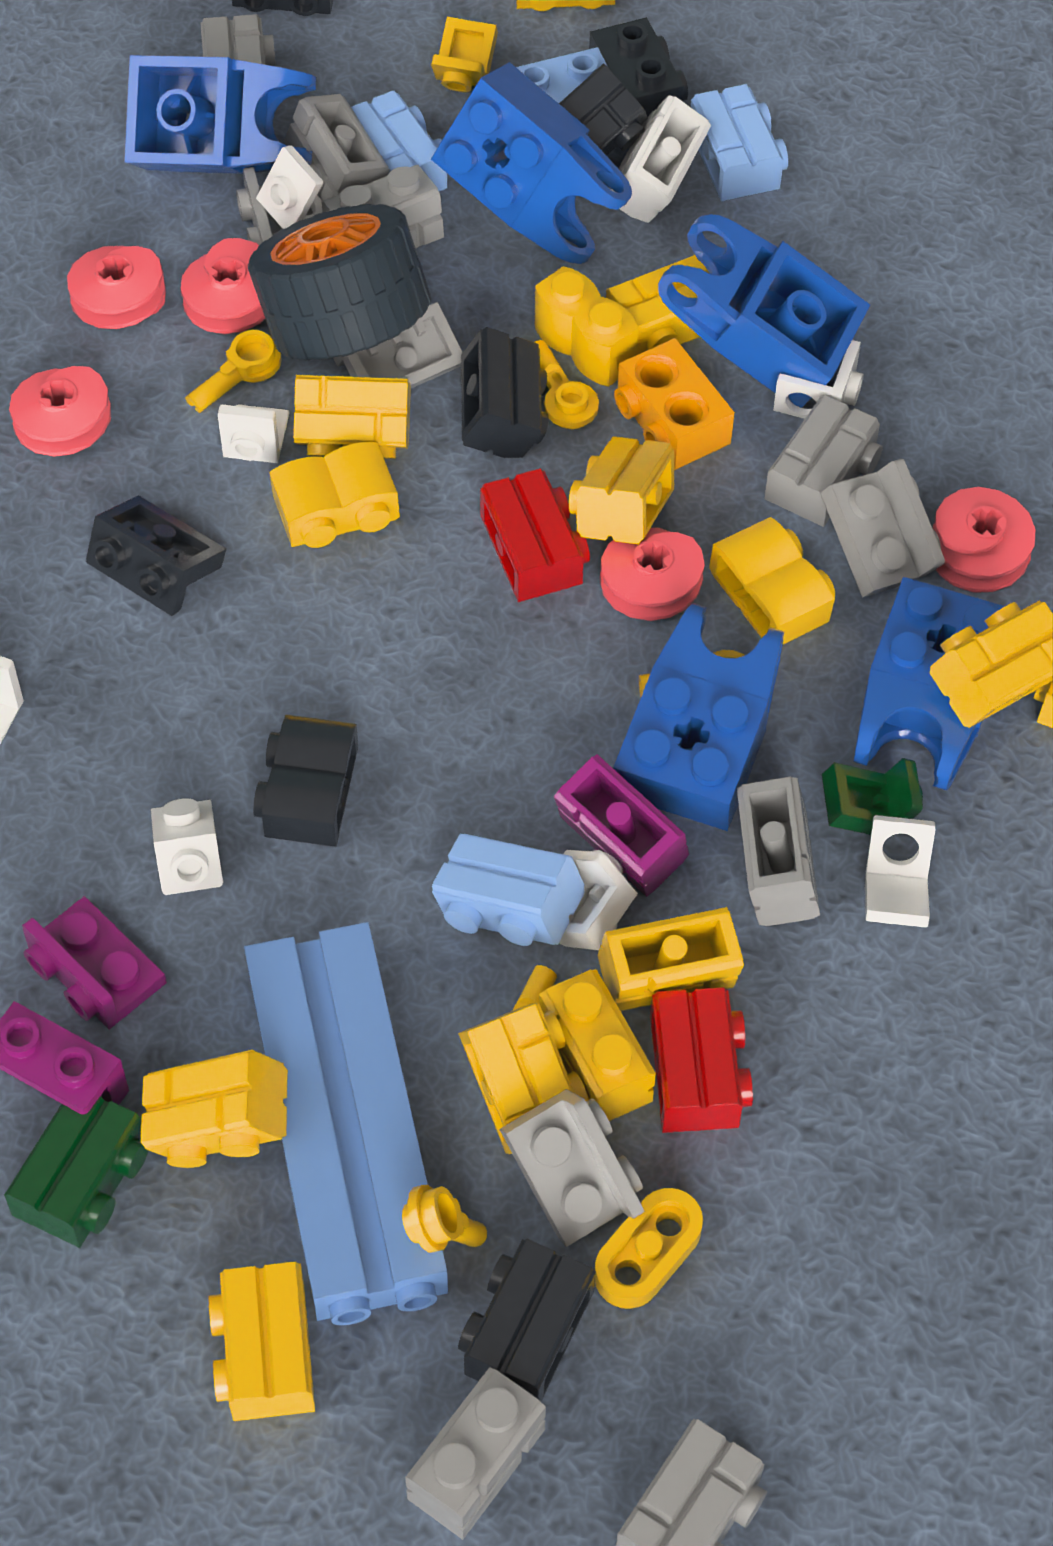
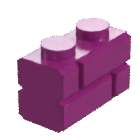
[554,754,689,897]

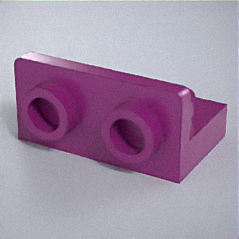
[22,896,167,1030]
[0,1001,129,1114]

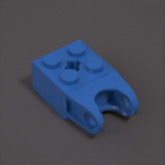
[125,55,317,174]
[431,62,632,264]
[658,214,870,408]
[853,577,1005,790]
[613,603,784,831]

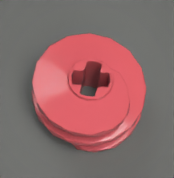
[181,238,265,334]
[67,246,166,329]
[9,366,111,457]
[932,487,1036,592]
[600,528,705,621]

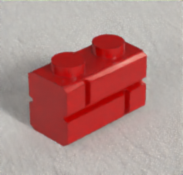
[480,468,590,602]
[650,987,753,1133]

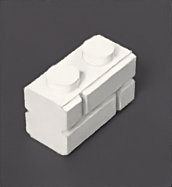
[608,95,711,223]

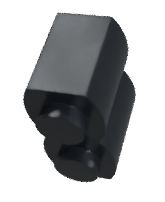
[253,715,358,847]

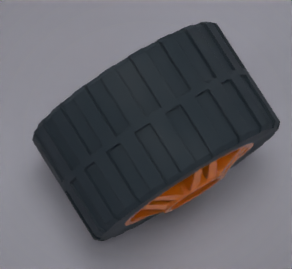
[248,204,431,361]

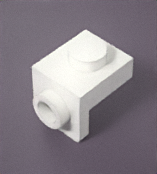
[151,799,223,895]
[559,850,638,950]

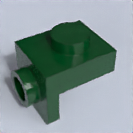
[821,758,923,836]

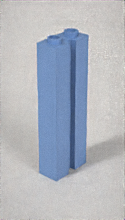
[244,922,448,1325]

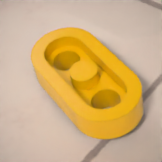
[595,1188,703,1309]

